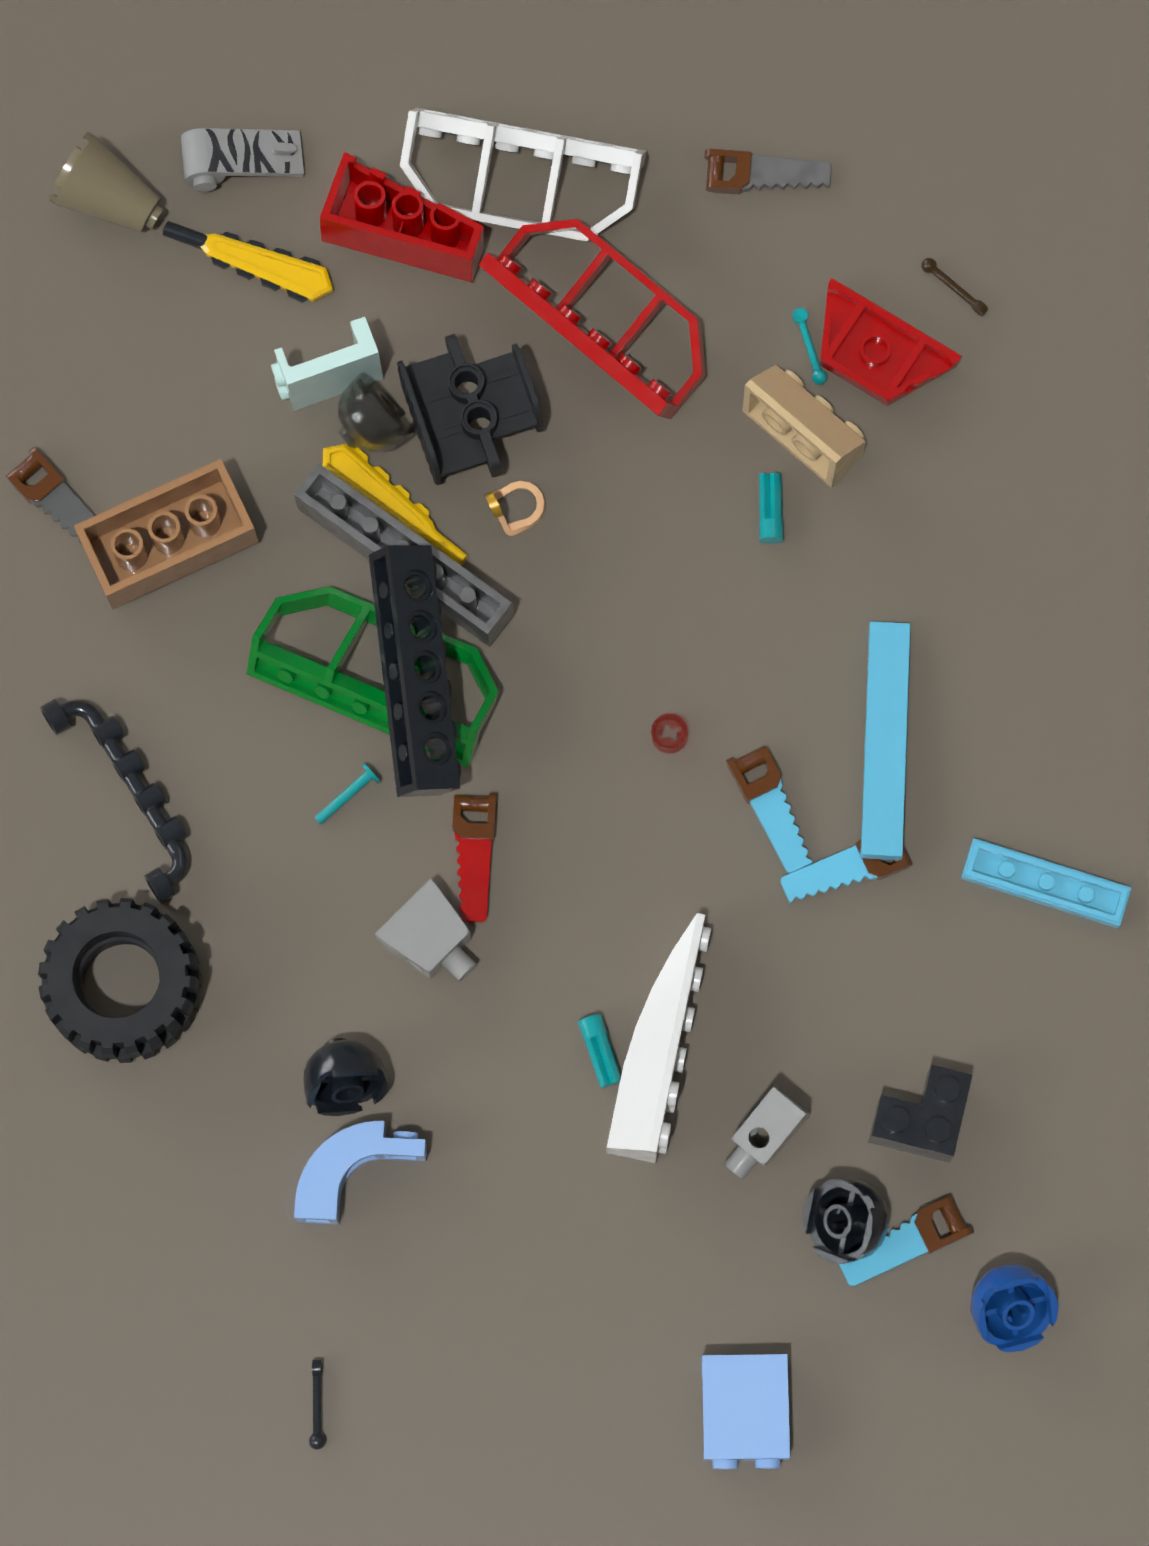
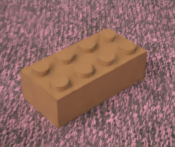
[74,459,259,609]

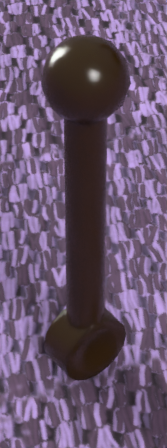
[921,258,988,316]

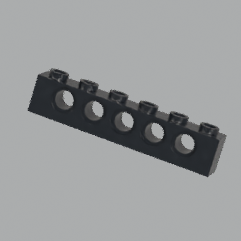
[369,545,461,797]

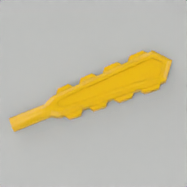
[322,444,468,566]

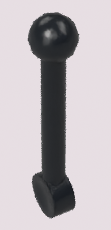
[309,1360,326,1450]

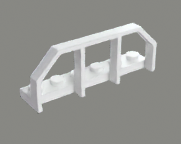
[400,108,647,241]

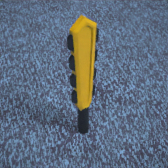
[163,221,333,303]

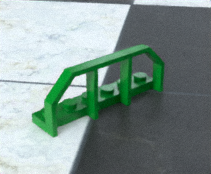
[246,586,499,768]

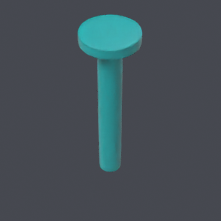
[314,763,380,824]

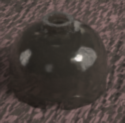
[338,373,415,453]

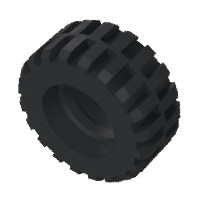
[38,898,202,1063]

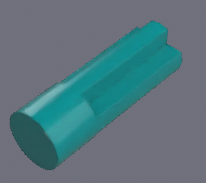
[759,472,784,544]
[578,1014,621,1089]

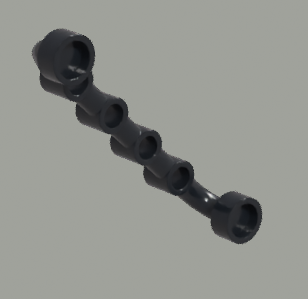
[40,699,188,904]

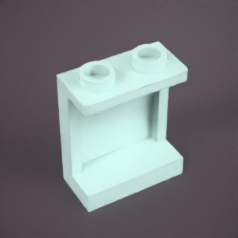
[271,317,383,411]

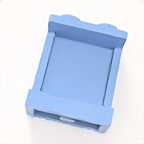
[701,1354,790,1469]

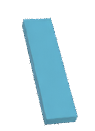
[961,838,1131,929]

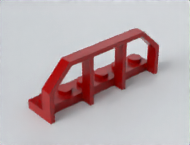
[478,219,706,420]

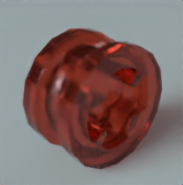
[651,714,688,754]

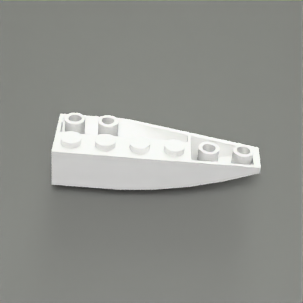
[606,913,711,1163]

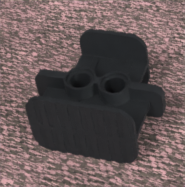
[397,334,543,485]

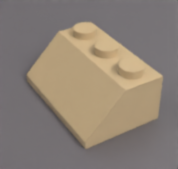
[742,364,866,488]

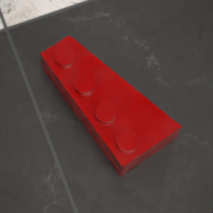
[319,151,484,283]

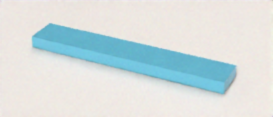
[860,621,910,860]

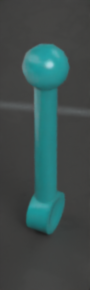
[792,308,827,385]

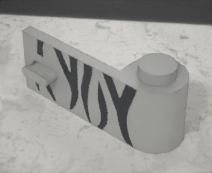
[181,128,304,192]

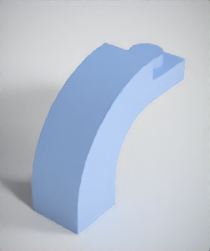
[294,1121,427,1224]

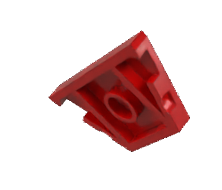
[820,278,962,406]

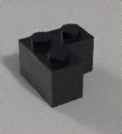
[868,1065,973,1163]

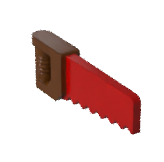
[452,793,497,923]

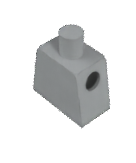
[375,879,477,982]
[724,1087,811,1180]

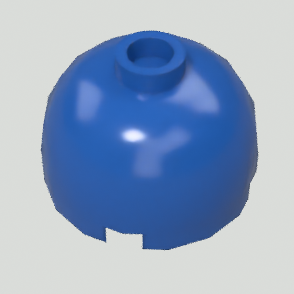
[970,1264,1059,1352]

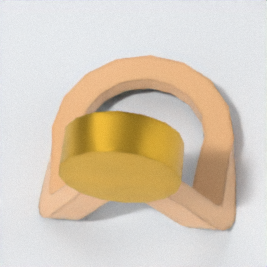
[485,481,545,536]

